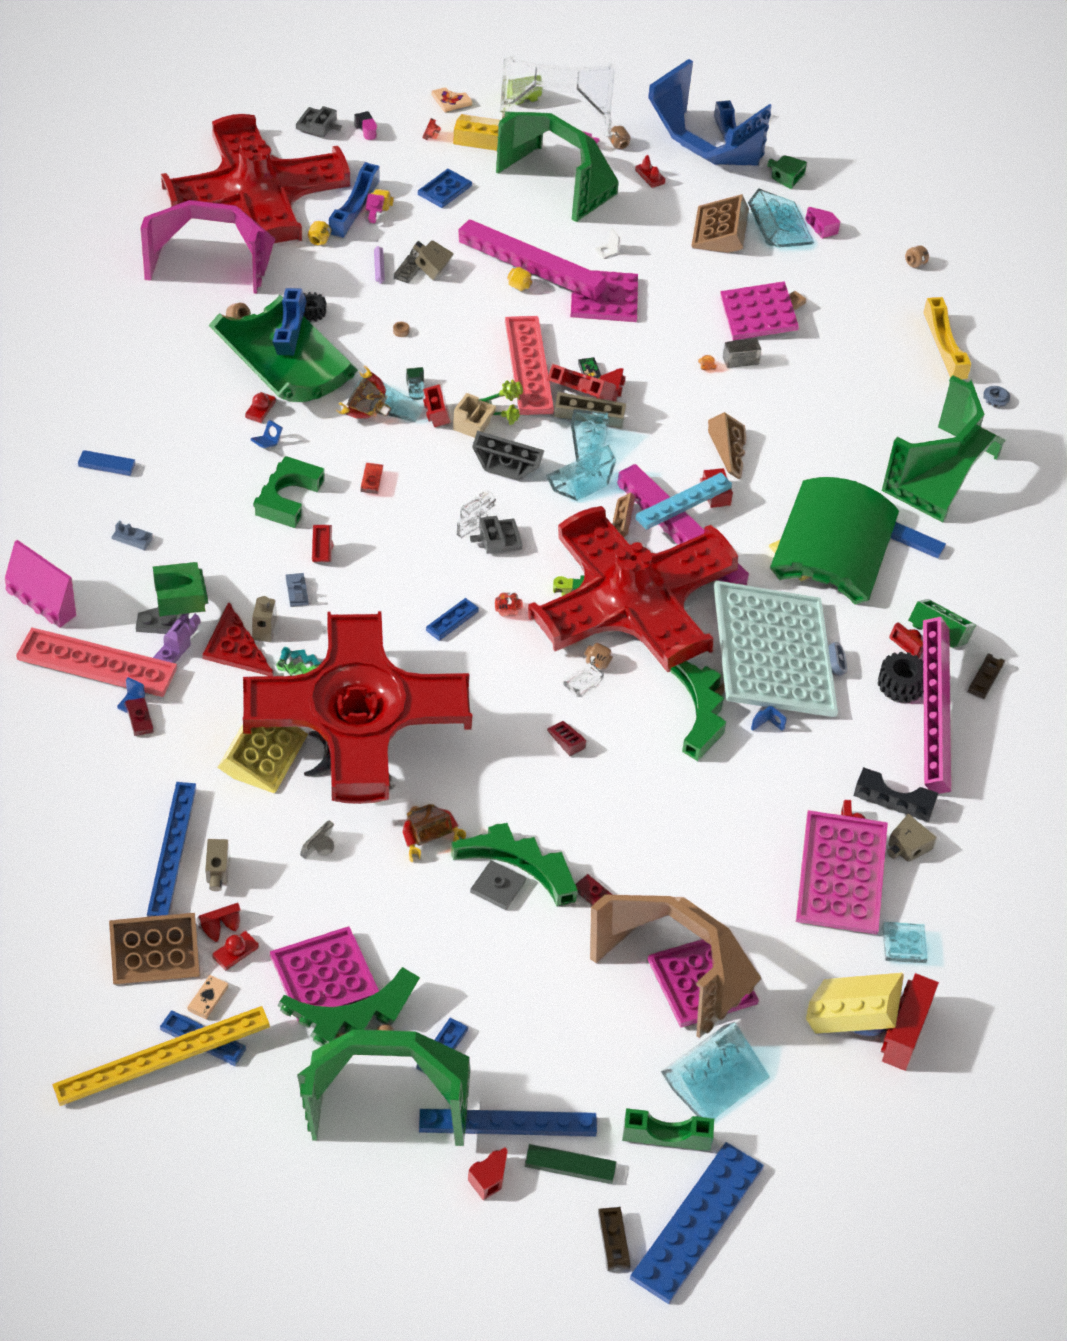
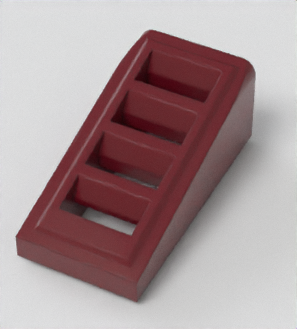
[547,721,587,757]

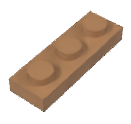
[612,492,635,537]

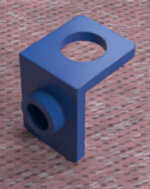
[250,420,283,449]
[117,677,145,714]
[751,706,787,731]

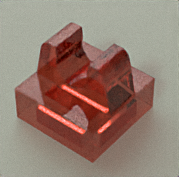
[422,118,441,140]

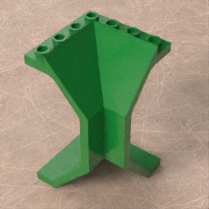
[496,111,619,222]
[881,375,1006,523]
[297,1029,471,1146]

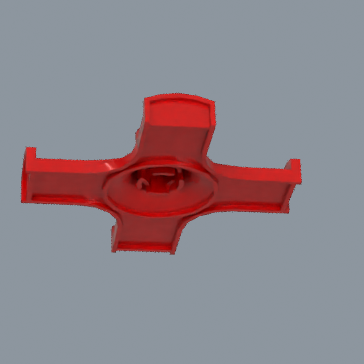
[161,114,350,243]
[528,506,738,673]
[242,611,473,804]

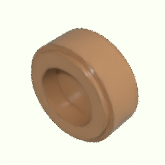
[393,321,410,337]

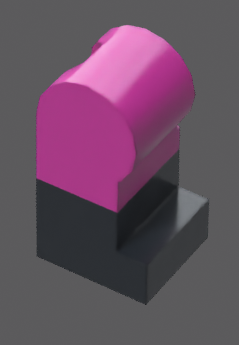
[354,111,377,140]

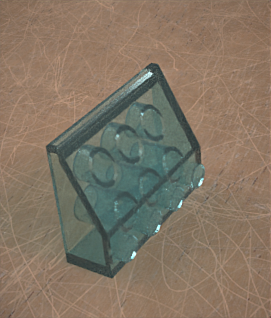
[748,188,814,248]
[660,1022,770,1118]

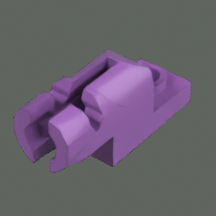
[153,613,201,663]

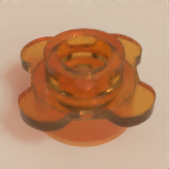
[698,355,717,371]

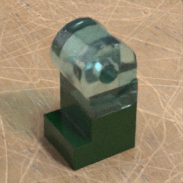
[406,367,424,400]

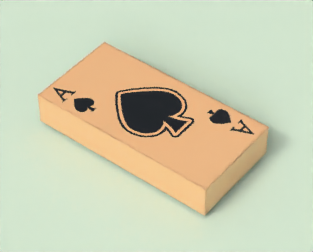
[187,975,229,1019]

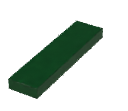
[524,1144,617,1185]

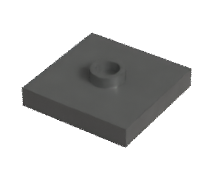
[470,860,526,910]

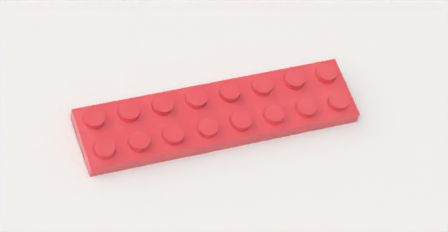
[505,316,554,415]
[16,627,177,697]

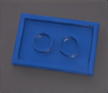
[417,168,472,208]

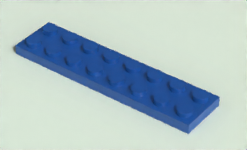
[630,1142,764,1305]

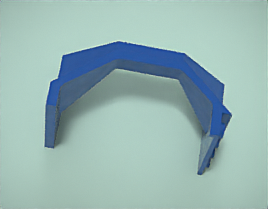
[648,59,772,166]

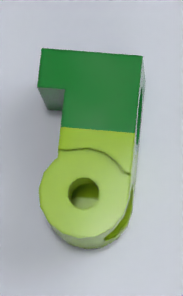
[553,575,584,596]

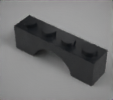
[853,767,939,822]

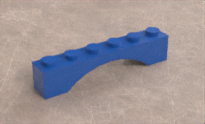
[329,162,380,238]

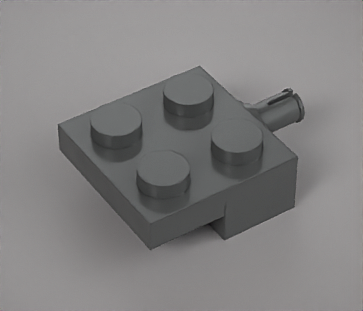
[296,106,342,137]
[470,515,523,554]

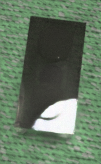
[722,338,762,368]

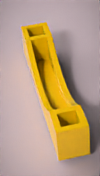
[923,297,971,379]

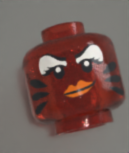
[495,592,523,617]

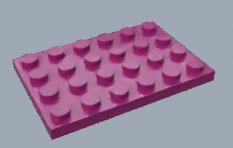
[795,810,888,935]

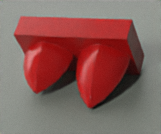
[635,155,666,188]
[197,902,241,942]

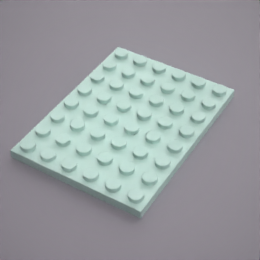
[714,581,838,717]

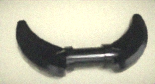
[304,731,331,776]

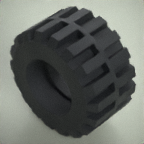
[877,652,924,703]

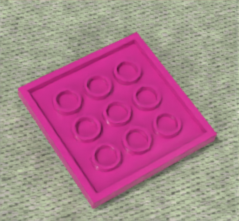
[570,270,638,322]
[720,281,799,340]
[270,926,379,1024]
[647,939,759,1028]

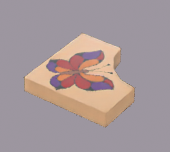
[431,87,472,112]

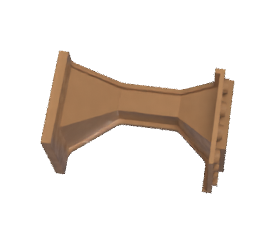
[590,895,762,1039]

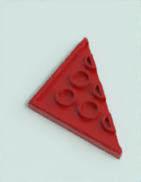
[202,602,274,676]

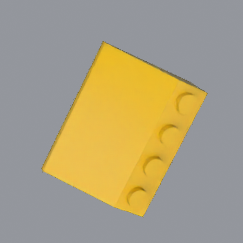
[453,114,500,151]

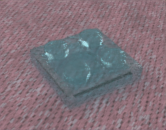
[882,922,928,963]

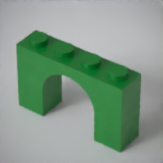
[253,456,325,528]
[152,562,209,617]

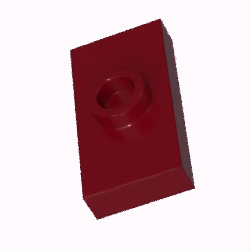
[125,697,154,736]
[575,874,613,906]

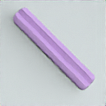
[374,246,385,284]

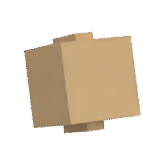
[453,392,496,438]

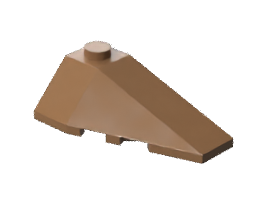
[708,412,747,479]

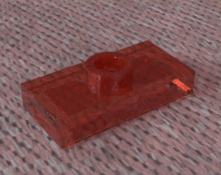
[360,462,384,494]

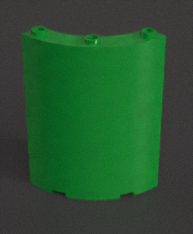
[208,295,358,402]
[770,477,899,605]

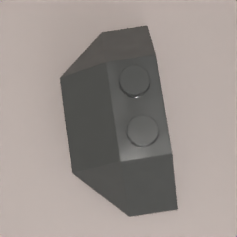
[472,430,545,481]

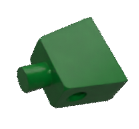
[767,155,807,189]

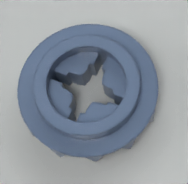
[983,386,1010,407]

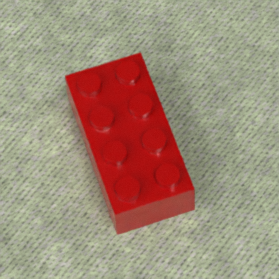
[880,973,939,1071]

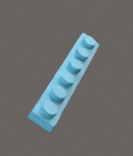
[635,473,732,530]

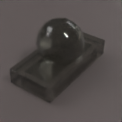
[300,820,335,859]

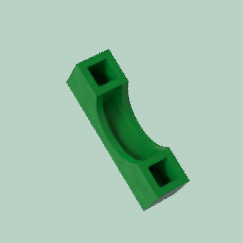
[622,1108,715,1151]

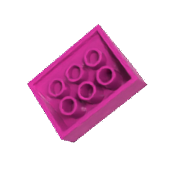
[5,539,77,628]

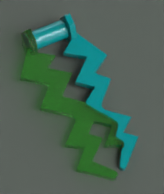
[276,646,321,676]

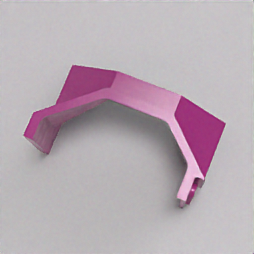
[140,200,275,294]

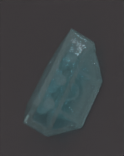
[545,444,617,501]

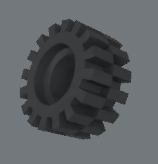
[303,292,327,322]

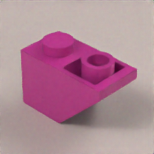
[805,207,841,239]

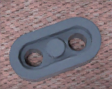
[828,641,848,676]

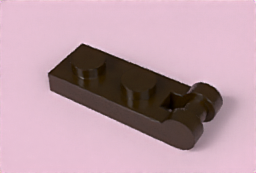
[967,653,1006,700]
[598,1206,631,1271]

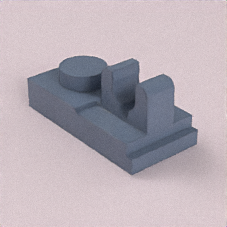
[111,520,153,551]
[285,573,309,607]

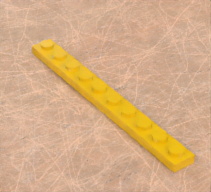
[52,1006,270,1106]

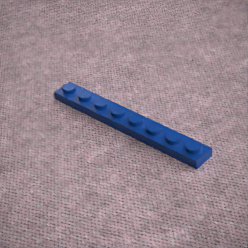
[146,781,197,917]
[419,1108,597,1137]

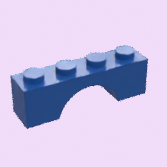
[714,100,737,142]
[273,288,306,355]

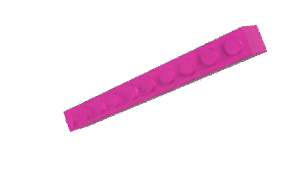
[458,219,606,300]
[617,463,749,586]
[923,617,951,794]

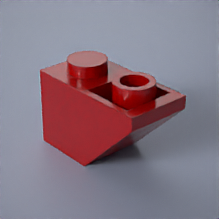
[596,368,626,402]
[468,1147,508,1201]

